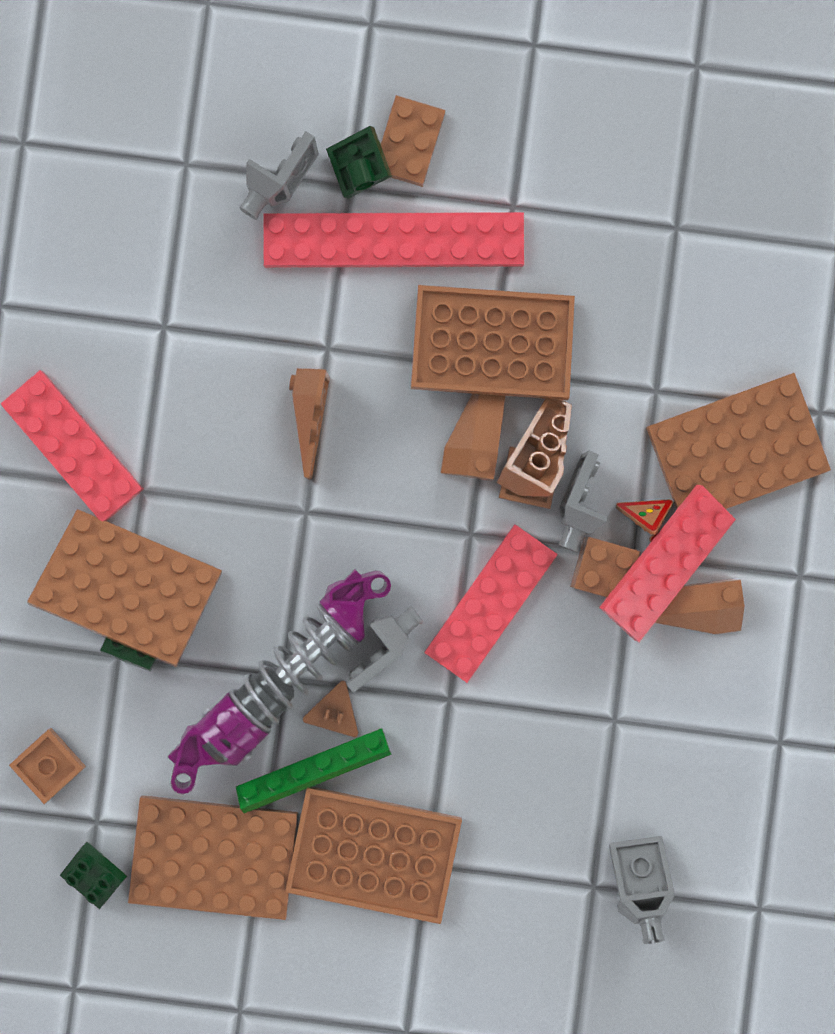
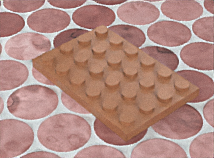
[411,285,575,400]
[646,373,831,510]
[27,509,222,667]
[285,787,462,924]
[128,795,298,920]

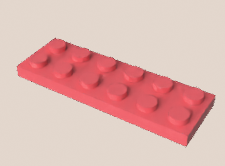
[0,370,144,522]
[599,485,736,642]
[424,524,558,683]

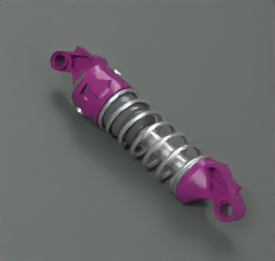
[168,569,391,794]

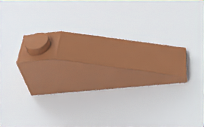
[289,368,330,479]
[441,394,505,481]
[497,399,572,496]
[655,579,745,634]

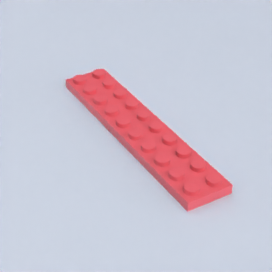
[264,212,524,268]

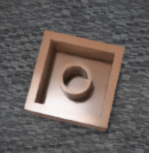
[570,537,640,597]

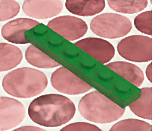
[235,728,392,813]

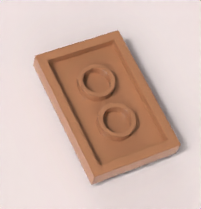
[381,95,446,187]

